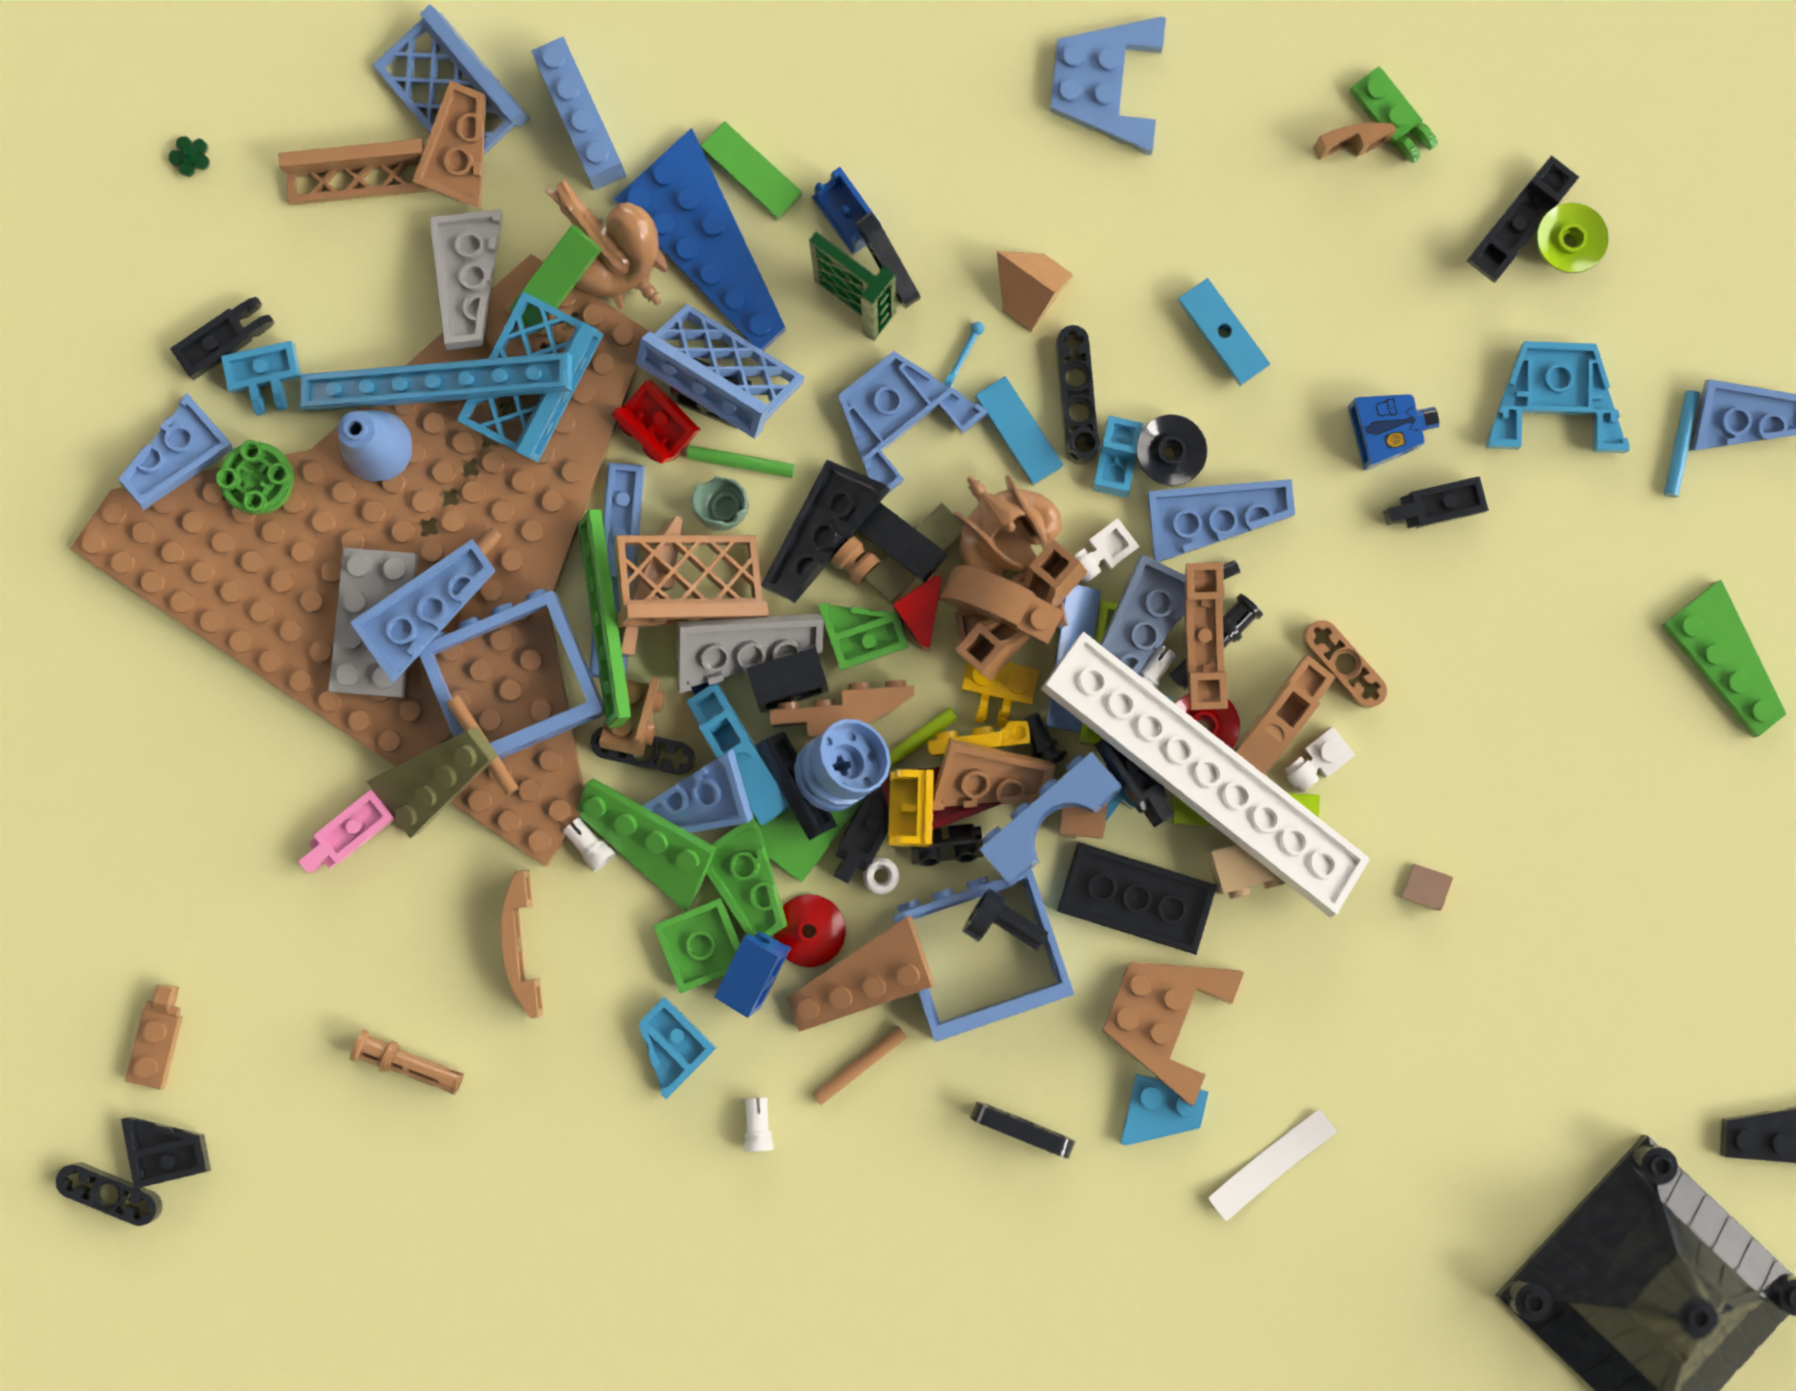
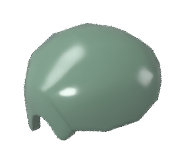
[690,476,749,531]

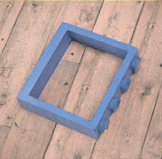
[420,588,605,759]
[892,869,1075,1042]

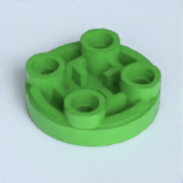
[216,440,294,515]

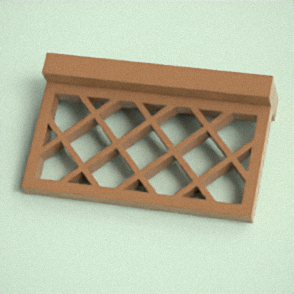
[614,535,769,627]

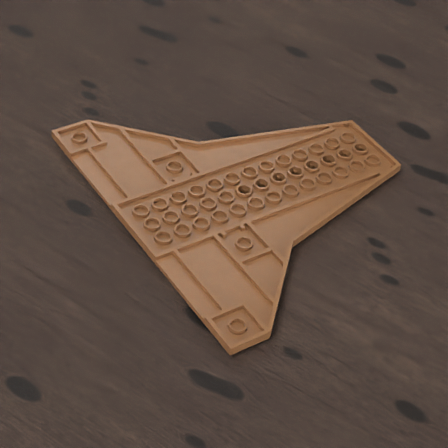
[70,254,649,866]

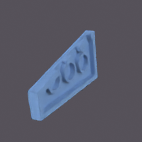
[1147,479,1295,562]
[350,539,495,683]

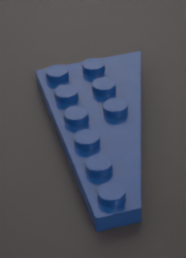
[614,128,786,351]

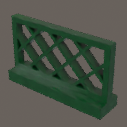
[809,232,896,341]

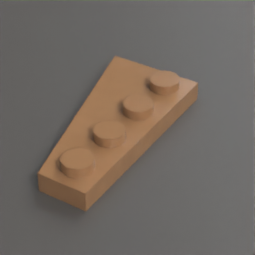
[787,915,935,1032]

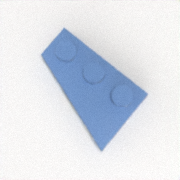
[1691,379,1796,451]
[119,393,233,511]
[642,749,753,833]

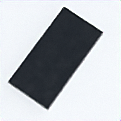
[1056,842,1217,955]

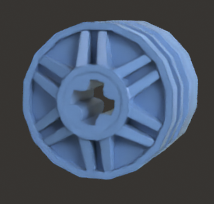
[794,719,891,812]

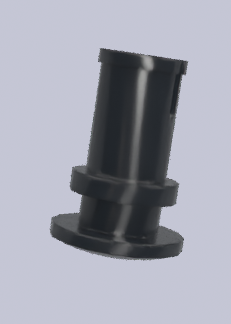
[1021,713,1068,765]

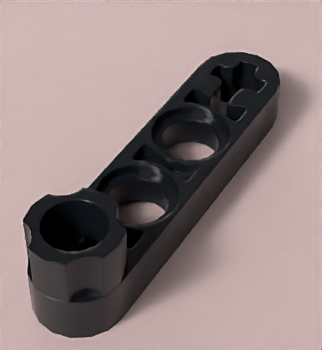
[1056,325,1101,465]

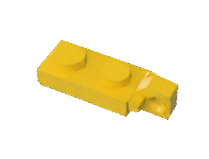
[928,721,1031,756]

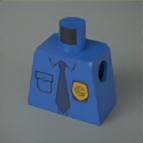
[1348,394,1439,471]

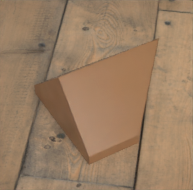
[997,251,1073,332]

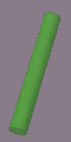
[687,445,795,478]

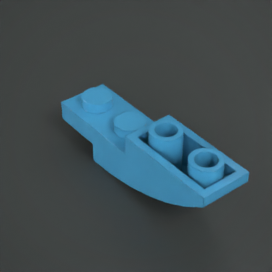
[686,683,791,825]

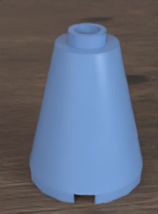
[338,410,413,482]

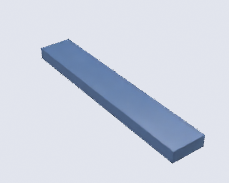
[589,463,645,678]

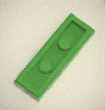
[701,121,802,220]
[509,225,603,333]

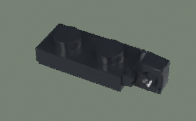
[1383,476,1489,529]
[1094,739,1174,827]
[833,787,889,884]

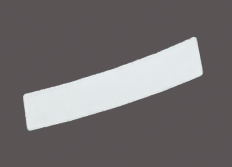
[1209,1110,1337,1221]

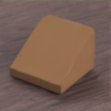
[1401,864,1453,911]

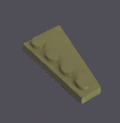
[366,726,498,838]

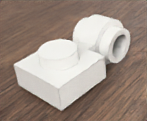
[1074,518,1140,584]
[1284,727,1356,792]

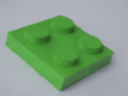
[653,898,740,994]

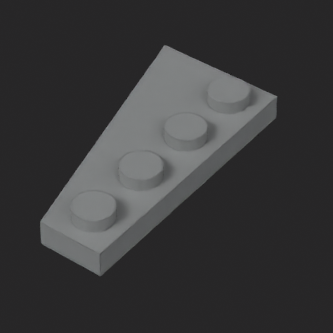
[430,209,502,351]

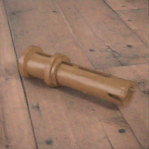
[350,1029,464,1095]

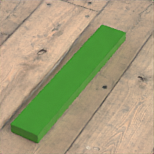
[578,509,631,728]

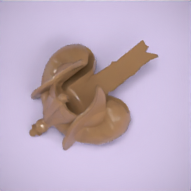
[545,180,667,310]
[953,475,1062,576]

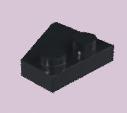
[121,1117,211,1189]

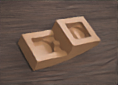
[1313,123,1396,160]

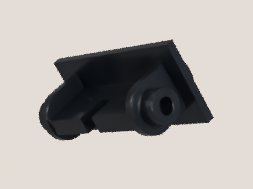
[910,823,984,866]

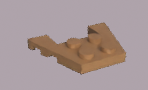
[1102,962,1244,1106]

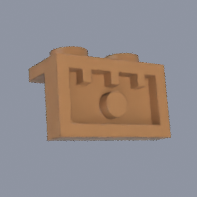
[599,677,665,756]

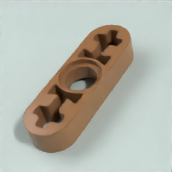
[1303,620,1387,708]

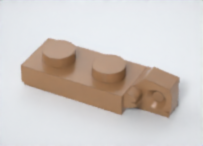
[125,984,183,1090]

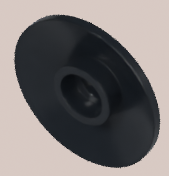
[1136,414,1207,486]

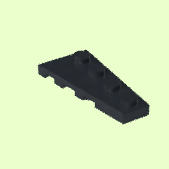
[761,460,891,603]
[1720,1106,1796,1163]

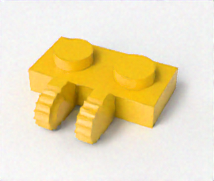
[961,661,1040,728]

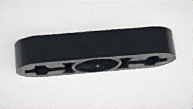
[854,212,921,309]
[590,727,695,775]
[970,1101,1076,1159]
[55,1162,162,1226]

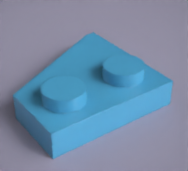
[638,996,717,1099]
[1120,1074,1208,1145]

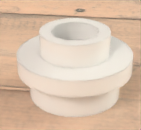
[863,858,899,894]

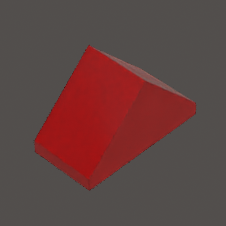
[893,576,942,651]

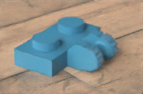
[221,341,301,416]

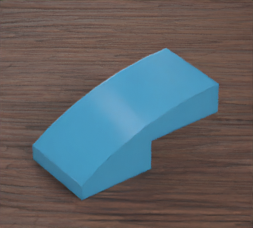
[1092,416,1143,498]

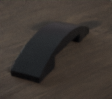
[1466,155,1579,283]

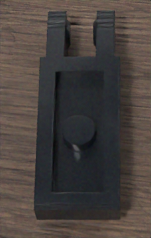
[170,296,274,380]

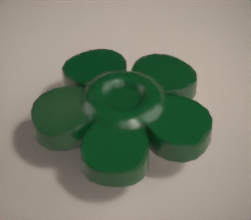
[169,136,210,177]

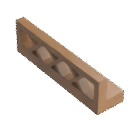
[278,139,432,205]

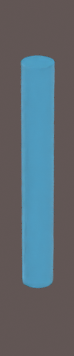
[1664,390,1700,497]

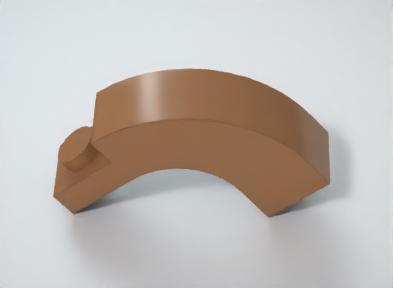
[938,565,1065,645]

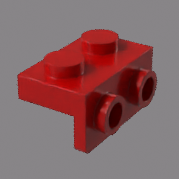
[612,379,701,464]

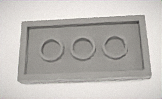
[328,547,419,699]

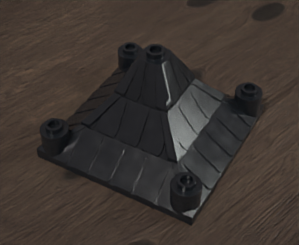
[1495,1134,1796,1391]

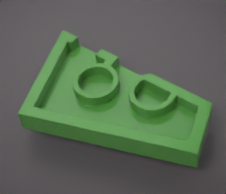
[706,815,788,937]

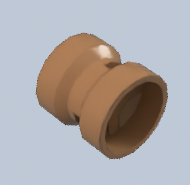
[830,536,881,586]

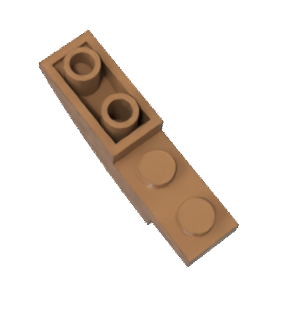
[1233,655,1336,774]
[769,680,915,739]

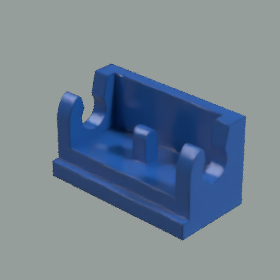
[812,167,881,255]
[714,931,791,1018]

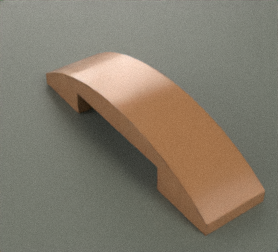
[1185,562,1228,710]
[501,870,544,1018]

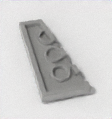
[677,614,824,694]

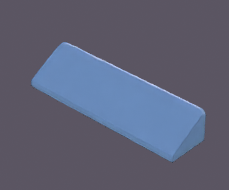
[1045,585,1101,732]

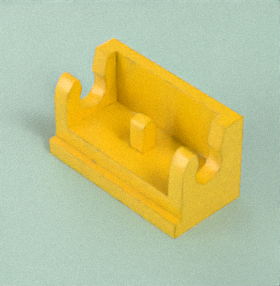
[888,769,934,847]

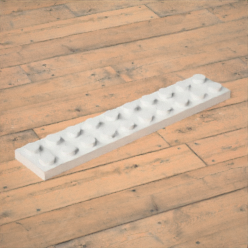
[1041,632,1370,918]

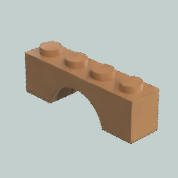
[955,539,1088,681]

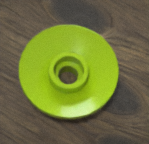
[1536,203,1609,273]

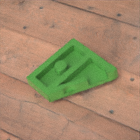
[818,603,909,671]

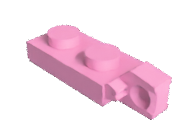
[298,790,395,873]

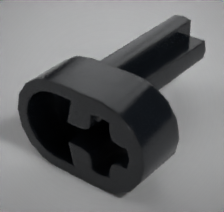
[962,888,1048,951]

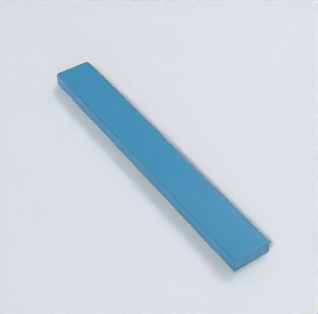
[300,352,572,412]

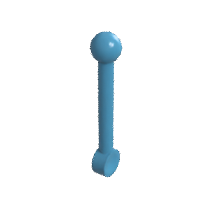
[944,321,984,388]

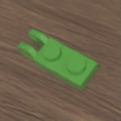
[1349,66,1438,163]

